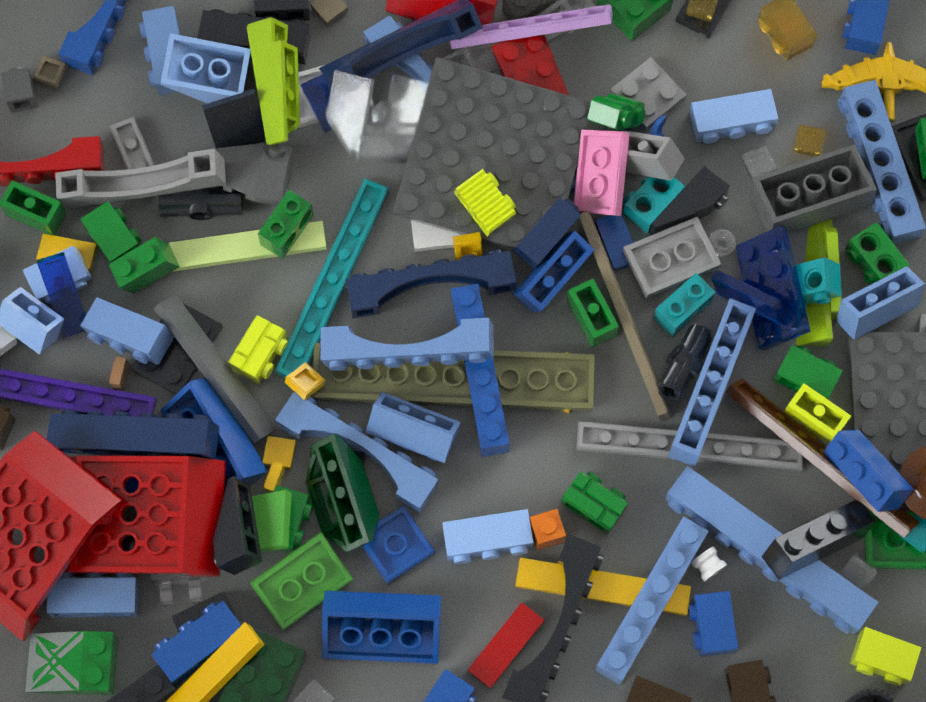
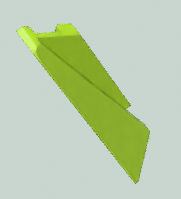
[247,17,300,145]
[796,219,842,346]

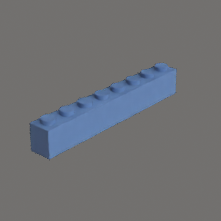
[665,466,879,635]

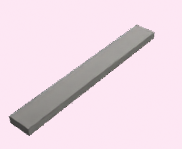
[576,421,804,471]

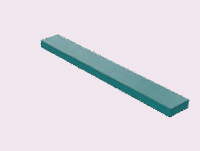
[274,178,390,378]

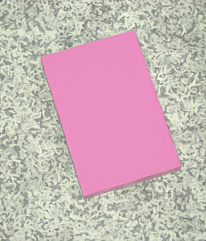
[574,130,630,216]

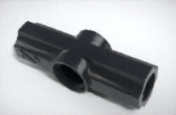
[158,187,243,220]
[657,324,712,402]

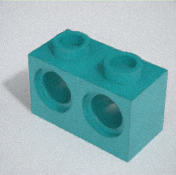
[623,176,685,234]
[777,257,842,309]
[653,273,716,338]

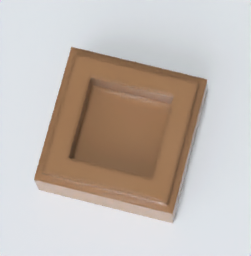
[109,357,130,391]

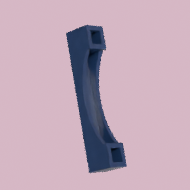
[319,0,483,100]
[346,250,516,319]

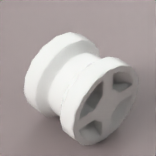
[691,546,727,582]

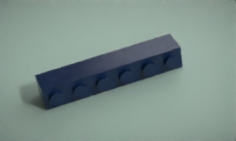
[47,410,220,459]

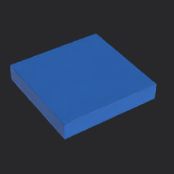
[362,505,435,585]

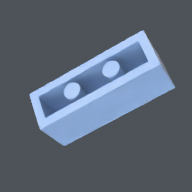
[689,89,778,144]
[442,509,533,564]

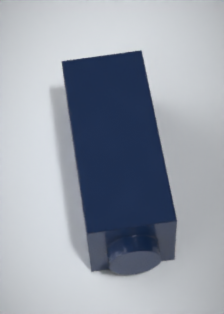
[514,197,581,269]

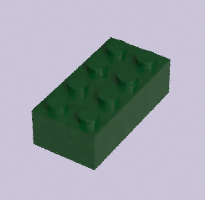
[218,629,307,702]

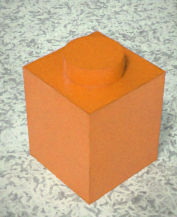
[529,509,566,551]

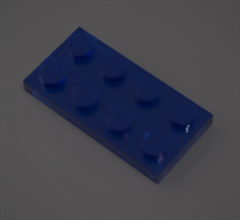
[736,226,811,350]

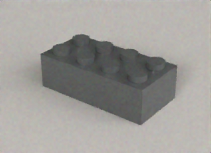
[750,144,877,239]

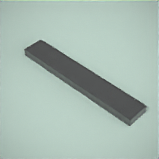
[154,295,277,443]

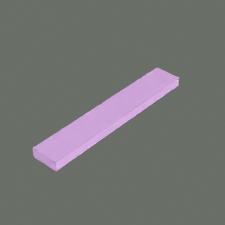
[450,4,613,49]

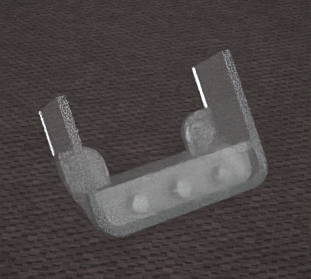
[326,71,428,164]

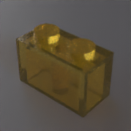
[758,0,817,61]

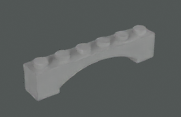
[55,149,226,209]

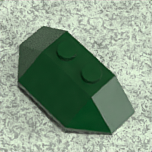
[306,434,379,552]

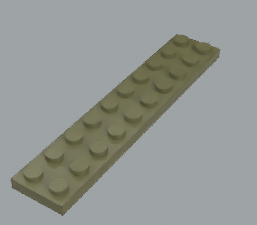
[311,343,595,411]

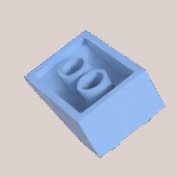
[160,33,251,104]

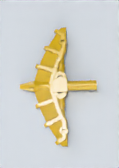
[821,42,926,123]

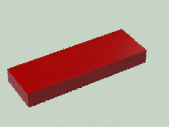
[467,602,544,689]

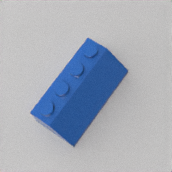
[160,378,267,494]
[322,591,441,664]

